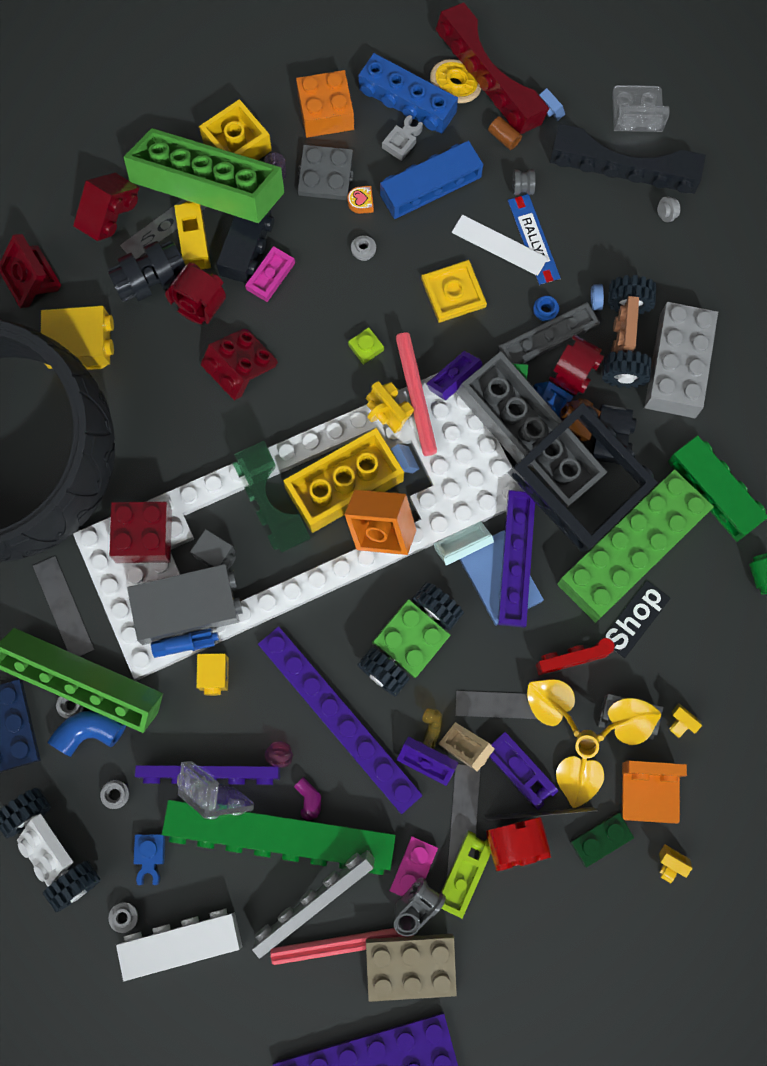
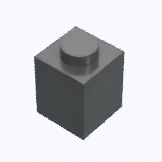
[190,529,236,569]

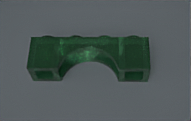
[232,441,311,554]

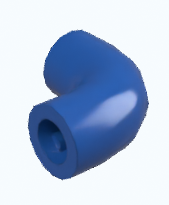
[47,711,126,757]

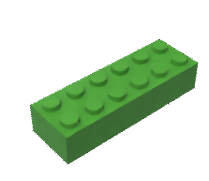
[124,128,284,223]
[557,469,714,623]

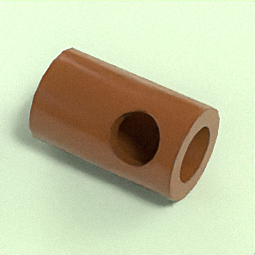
[488,116,522,150]

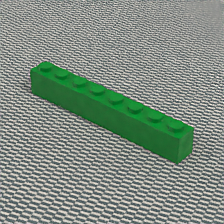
[162,800,396,875]

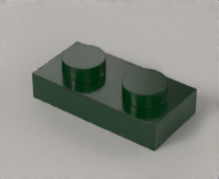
[570,813,634,868]

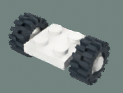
[0,787,101,913]

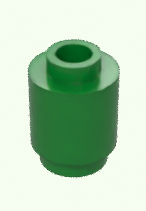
[749,553,767,595]

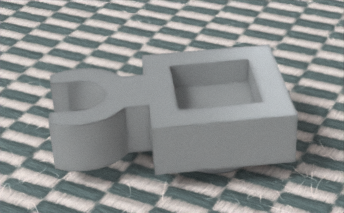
[382,115,423,161]

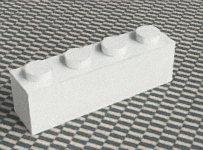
[116,909,242,981]

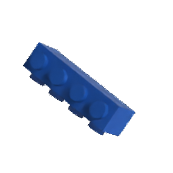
[359,53,458,134]
[380,141,483,219]

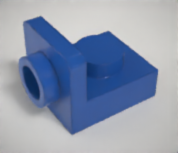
[533,381,573,418]

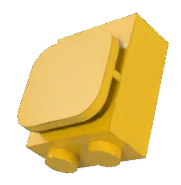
[41,306,114,370]

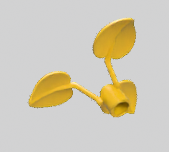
[527,679,661,808]

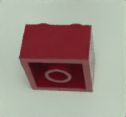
[109,502,172,563]

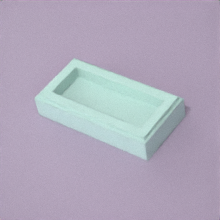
[434,522,494,565]

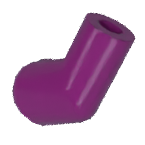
[294,777,321,821]

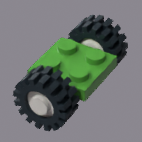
[357,582,464,697]

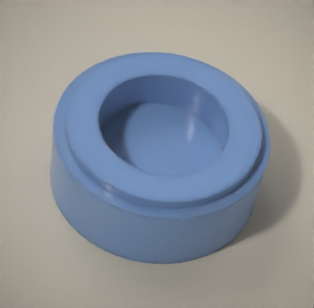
[591,284,604,310]

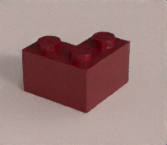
[73,173,140,241]

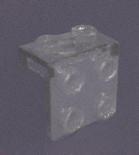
[612,85,669,132]
[177,761,254,819]

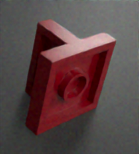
[0,234,61,308]

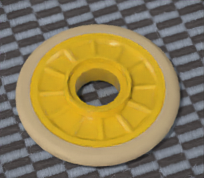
[430,59,481,103]

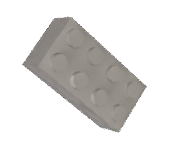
[644,302,718,418]

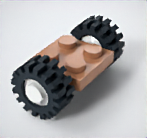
[602,275,656,388]

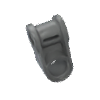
[394,877,446,936]

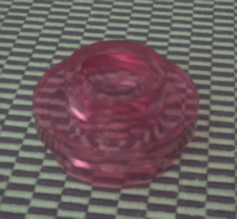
[265,742,293,768]

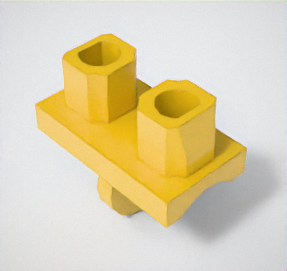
[366,381,414,433]

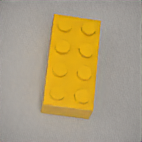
[283,428,404,533]

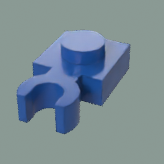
[134,835,165,885]

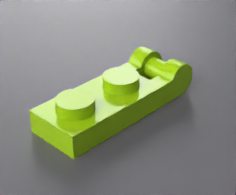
[441,830,491,919]

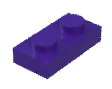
[426,351,483,401]
[397,736,459,786]

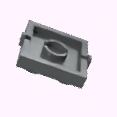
[298,145,353,200]

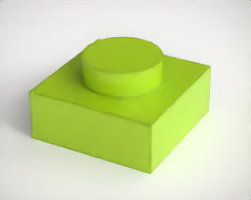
[348,328,384,365]

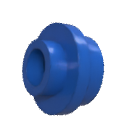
[533,296,559,321]

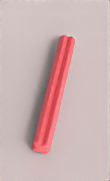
[396,332,437,456]
[270,928,414,965]

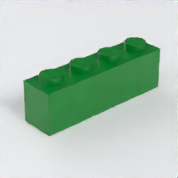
[668,436,767,542]

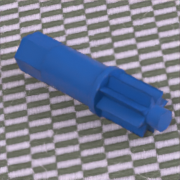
[151,628,219,658]

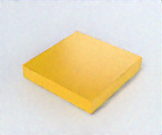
[421,260,487,323]

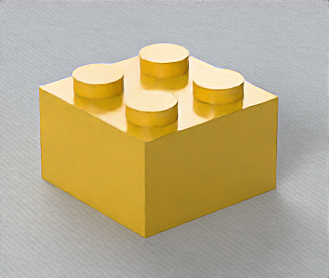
[199,99,272,160]

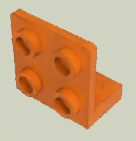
[622,761,687,824]

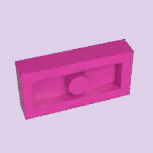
[245,246,295,302]
[389,836,438,896]

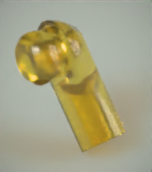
[422,708,442,749]

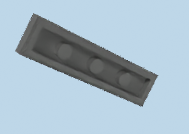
[498,302,600,364]

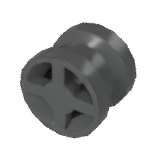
[512,169,535,195]

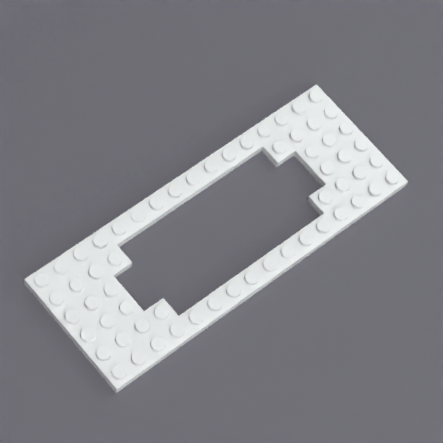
[73,373,525,681]

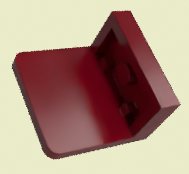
[201,329,278,400]

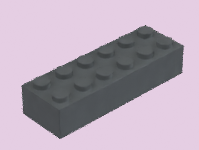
[456,351,607,508]

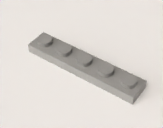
[252,850,375,959]

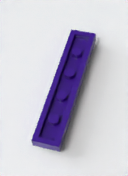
[498,490,535,628]
[135,765,280,785]

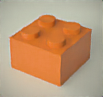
[296,70,354,138]
[344,490,417,555]

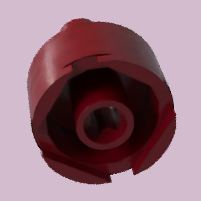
[165,262,226,324]
[549,334,604,395]

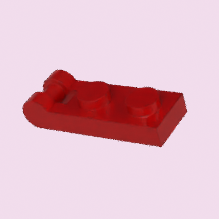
[536,638,615,675]

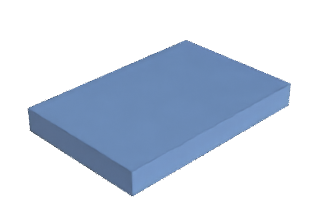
[459,530,544,626]

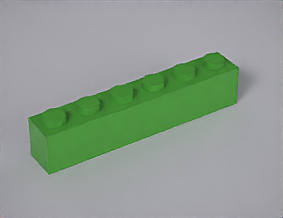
[0,628,163,733]

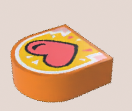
[347,186,374,214]

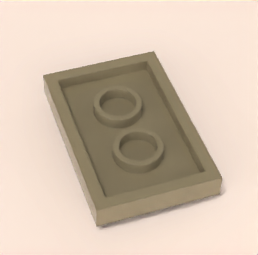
[366,934,457,1002]

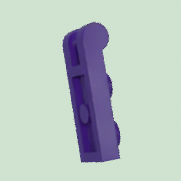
[489,732,558,811]

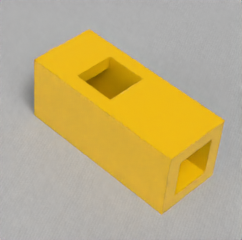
[174,201,211,269]

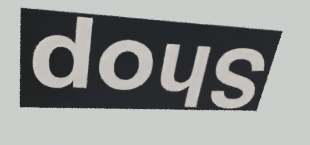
[602,580,671,658]

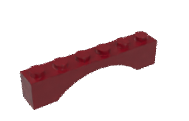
[435,2,549,134]

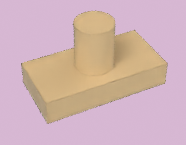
[439,722,495,772]

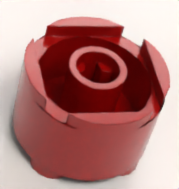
[486,817,551,872]

